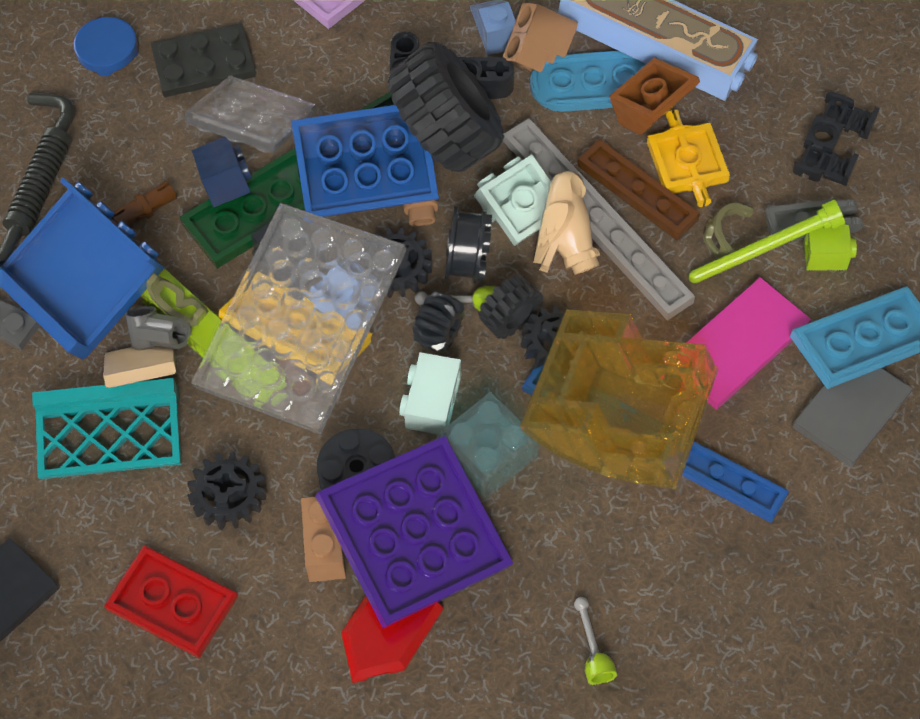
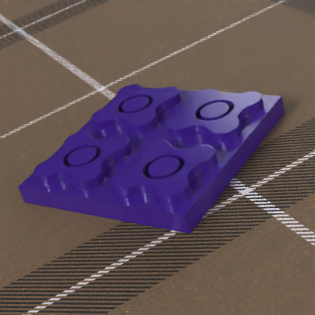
[315,436,514,629]

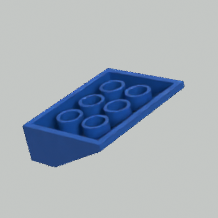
[291,105,439,220]

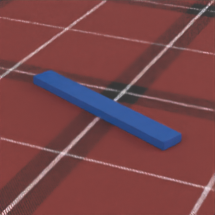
[522,365,789,523]

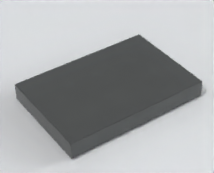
[792,368,912,468]

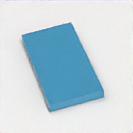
[790,286,920,389]

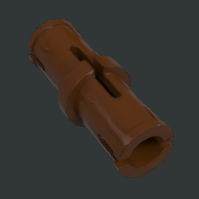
[112,181,177,226]

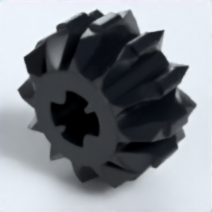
[413,291,465,352]

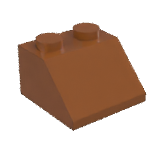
[609,58,700,135]

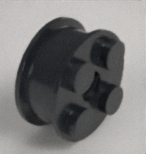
[444,206,492,284]
[317,429,396,490]

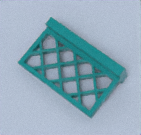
[32,378,181,479]

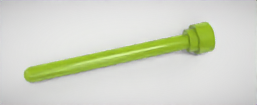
[688,199,845,283]

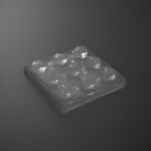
[185,76,316,153]

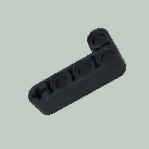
[389,32,514,99]

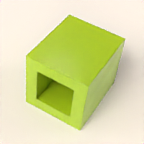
[804,225,857,270]

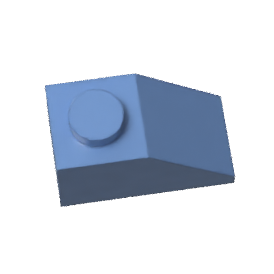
[470,0,516,55]

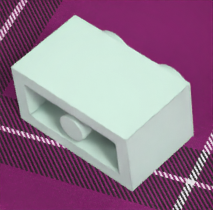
[399,352,462,436]

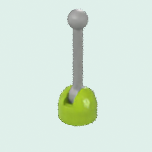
[415,286,496,311]
[574,597,617,685]

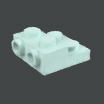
[474,154,551,246]

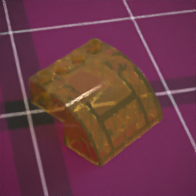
[520,309,718,489]

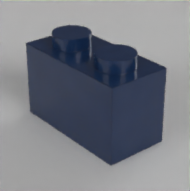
[192,135,252,207]

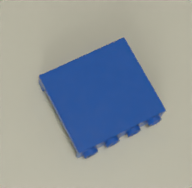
[0,178,165,360]

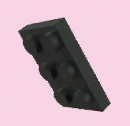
[151,23,256,98]

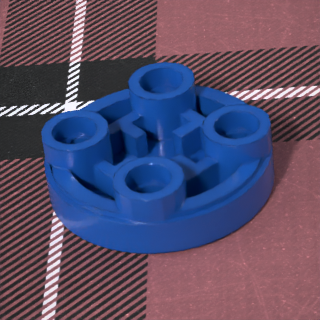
[73,17,139,76]

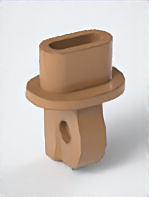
[403,200,438,226]

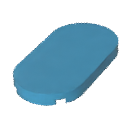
[530,51,646,112]

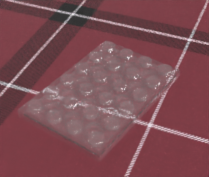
[191,203,407,434]

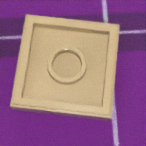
[103,346,176,388]

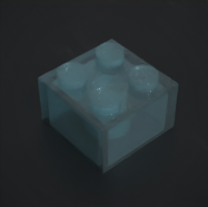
[437,392,539,500]

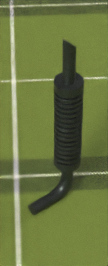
[0,92,75,265]

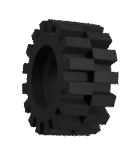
[478,275,543,339]

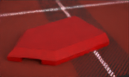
[341,596,444,683]

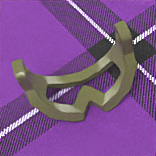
[703,203,753,264]
[146,273,209,327]

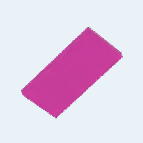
[666,277,812,410]

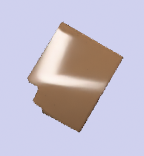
[502,3,578,73]

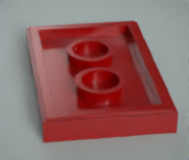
[104,545,238,659]

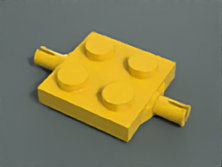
[647,110,730,207]

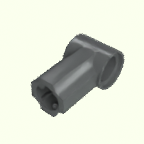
[125,306,191,349]

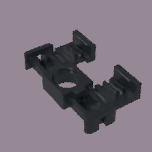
[793,92,880,186]

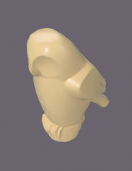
[533,171,600,275]

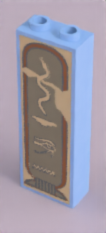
[558,0,758,101]

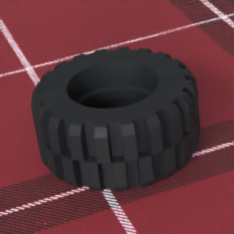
[387,42,504,172]

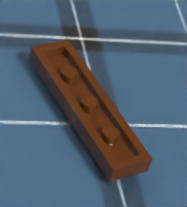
[578,139,700,241]

